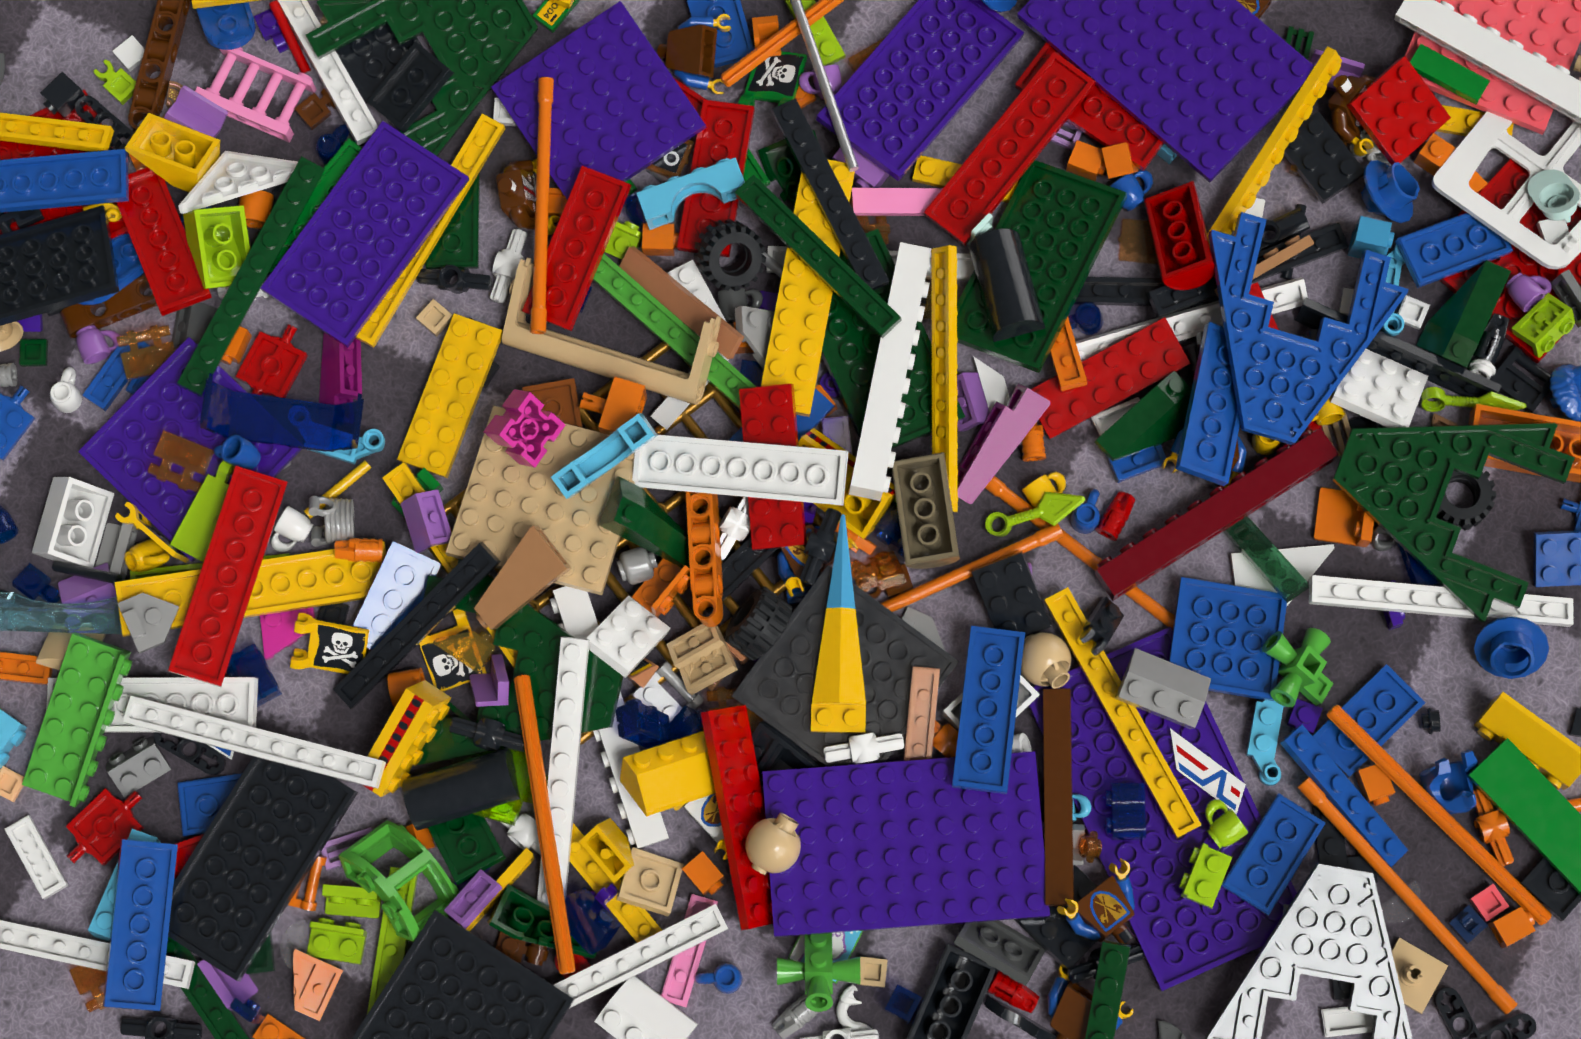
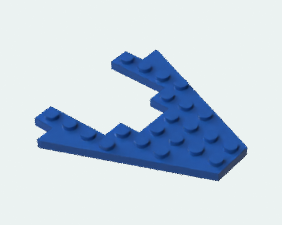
[1208,212,1409,445]

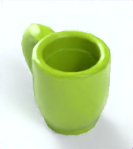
[1205,799,1248,848]

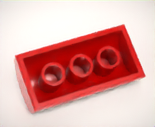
[1144,181,1215,290]

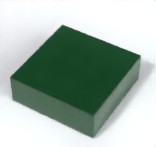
[19,339,48,367]

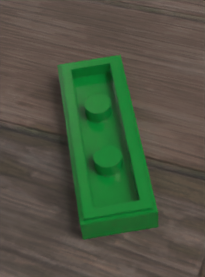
[1410,44,1490,105]

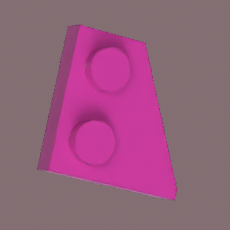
[260,607,315,660]

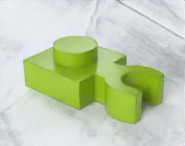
[93,59,136,105]

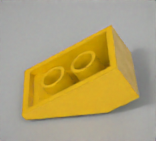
[125,113,220,192]

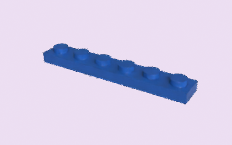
[1280,724,1408,867]

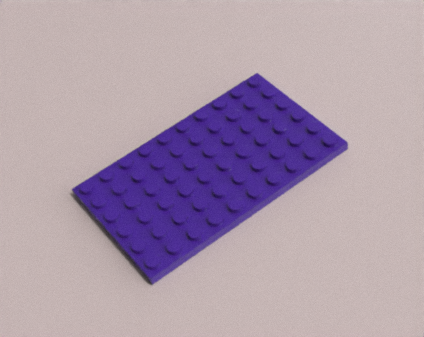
[1017,0,1314,183]
[762,751,1050,937]

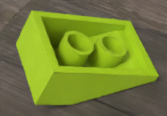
[183,205,250,289]

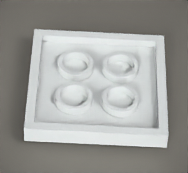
[1331,349,1428,428]

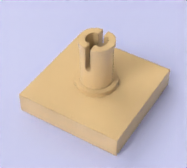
[1392,938,1448,1014]

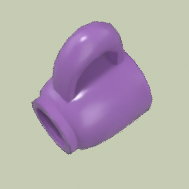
[799,64,842,100]
[1506,273,1552,312]
[76,325,123,364]

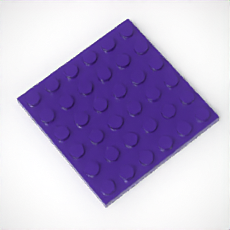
[491,1,707,200]
[78,337,304,562]

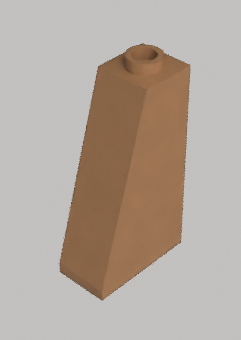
[474,526,571,630]

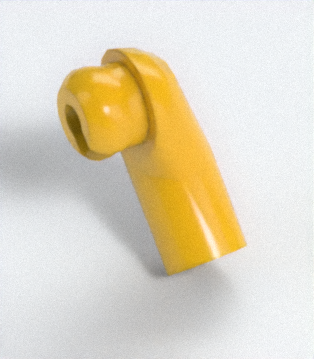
[83,203,122,222]

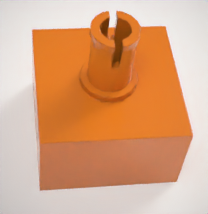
[580,377,647,435]

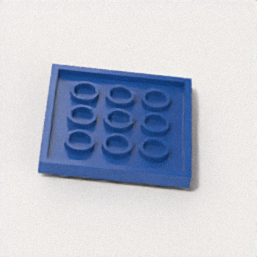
[1169,577,1288,701]

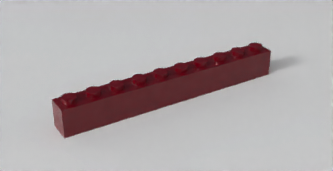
[1095,428,1339,601]

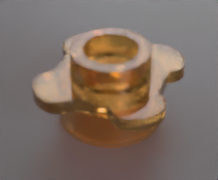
[1078,831,1102,863]

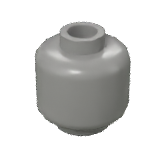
[616,547,658,585]

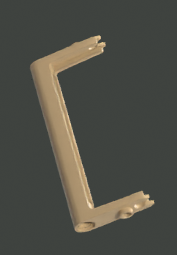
[502,257,721,405]

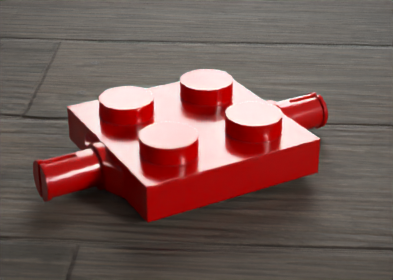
[235,324,308,402]
[66,788,144,866]

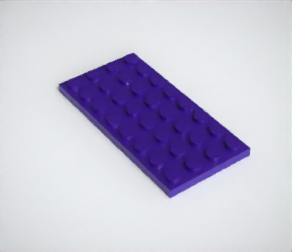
[816,0,1024,181]
[261,121,469,348]

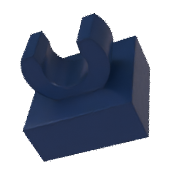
[1447,905,1488,944]

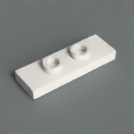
[5,815,69,900]

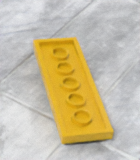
[397,313,503,479]

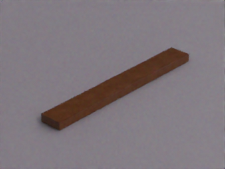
[1043,688,1074,906]

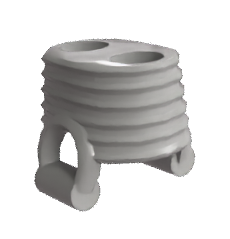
[309,496,355,547]

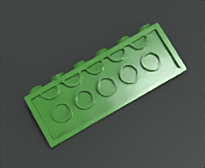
[22,632,132,807]

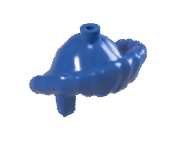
[1550,364,1581,422]

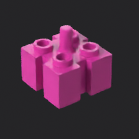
[483,389,566,468]

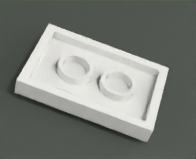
[586,595,670,678]

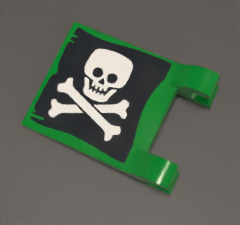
[738,51,807,107]

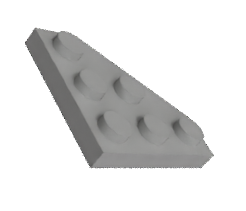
[735,306,775,370]

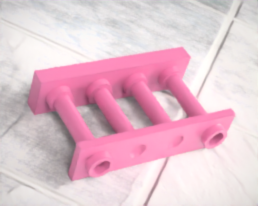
[195,47,316,143]

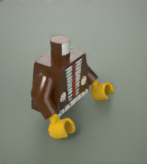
[1328,75,1376,156]
[496,159,560,235]

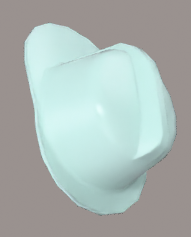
[1527,169,1581,223]

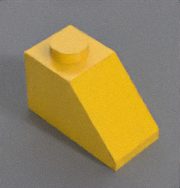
[579,818,634,883]

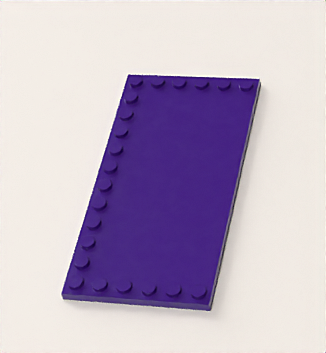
[1029,627,1297,992]

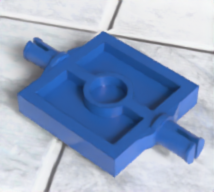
[0,385,35,461]

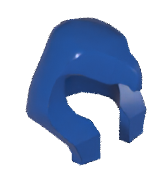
[1419,750,1478,814]

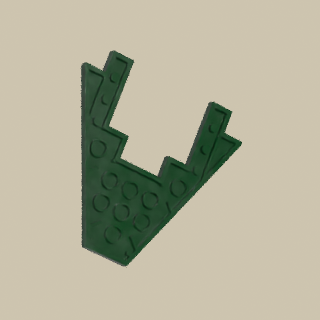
[306,0,538,156]
[1332,423,1575,622]
[417,559,623,765]

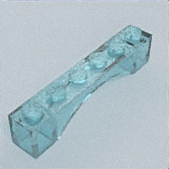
[0,592,122,634]

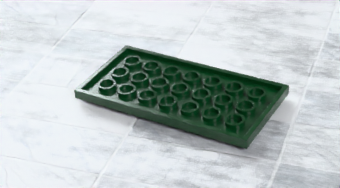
[957,160,1127,373]
[782,229,965,449]

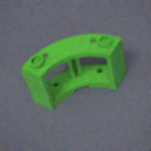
[338,820,459,942]

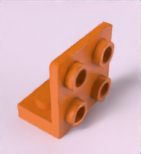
[1313,487,1374,548]
[632,558,690,618]

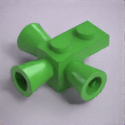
[1262,628,1333,707]
[777,933,861,1012]

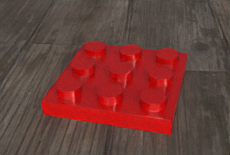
[1346,56,1451,165]

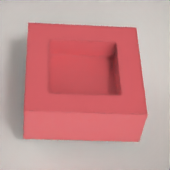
[1469,884,1510,922]

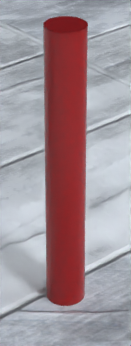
[269,0,311,74]

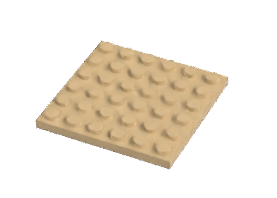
[446,406,635,595]

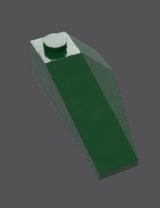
[758,130,818,207]
[1416,260,1511,368]
[1094,371,1192,462]
[599,476,690,568]
[487,884,603,959]

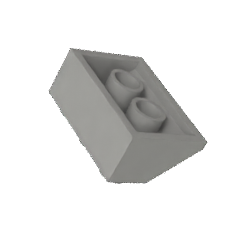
[1115,648,1211,729]

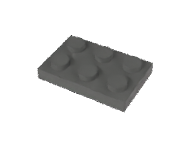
[954,921,1045,986]

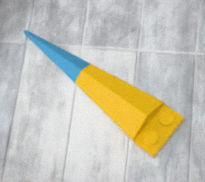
[811,514,866,734]

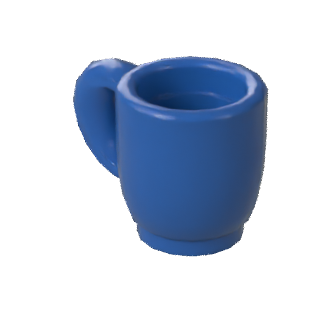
[1110,170,1153,212]
[214,435,261,469]
[1070,489,1100,534]
[695,963,743,994]

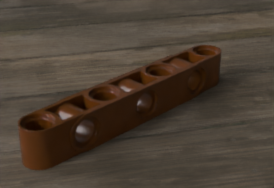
[128,0,190,132]
[60,275,158,338]

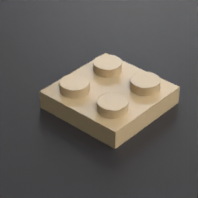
[616,847,684,917]

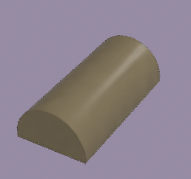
[892,452,960,569]

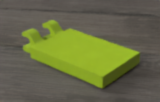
[170,461,235,563]

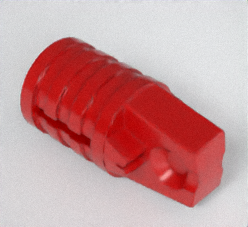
[1095,491,1136,541]
[987,971,1040,1013]

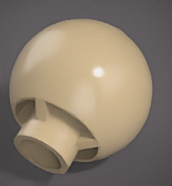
[1021,632,1071,689]
[745,813,801,875]

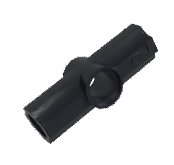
[1259,207,1310,251]

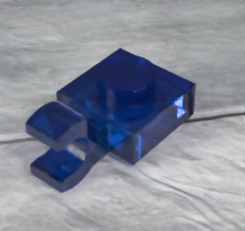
[12,563,60,606]

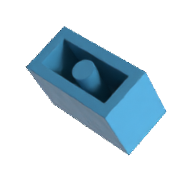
[1347,216,1394,259]

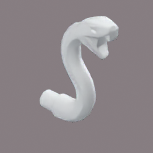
[836,984,872,1032]

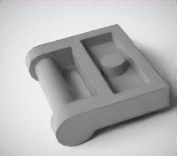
[631,661,704,733]

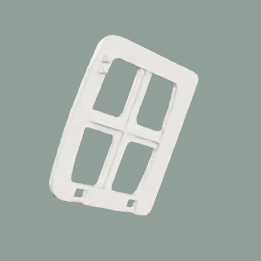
[1432,112,1581,270]

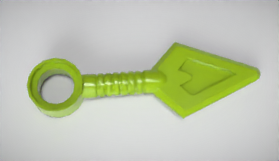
[1421,387,1527,412]
[985,492,1085,537]

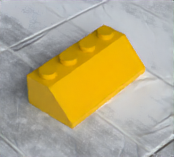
[1474,692,1581,790]
[620,731,715,817]

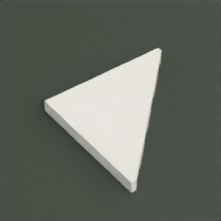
[178,151,298,214]
[1230,544,1334,606]

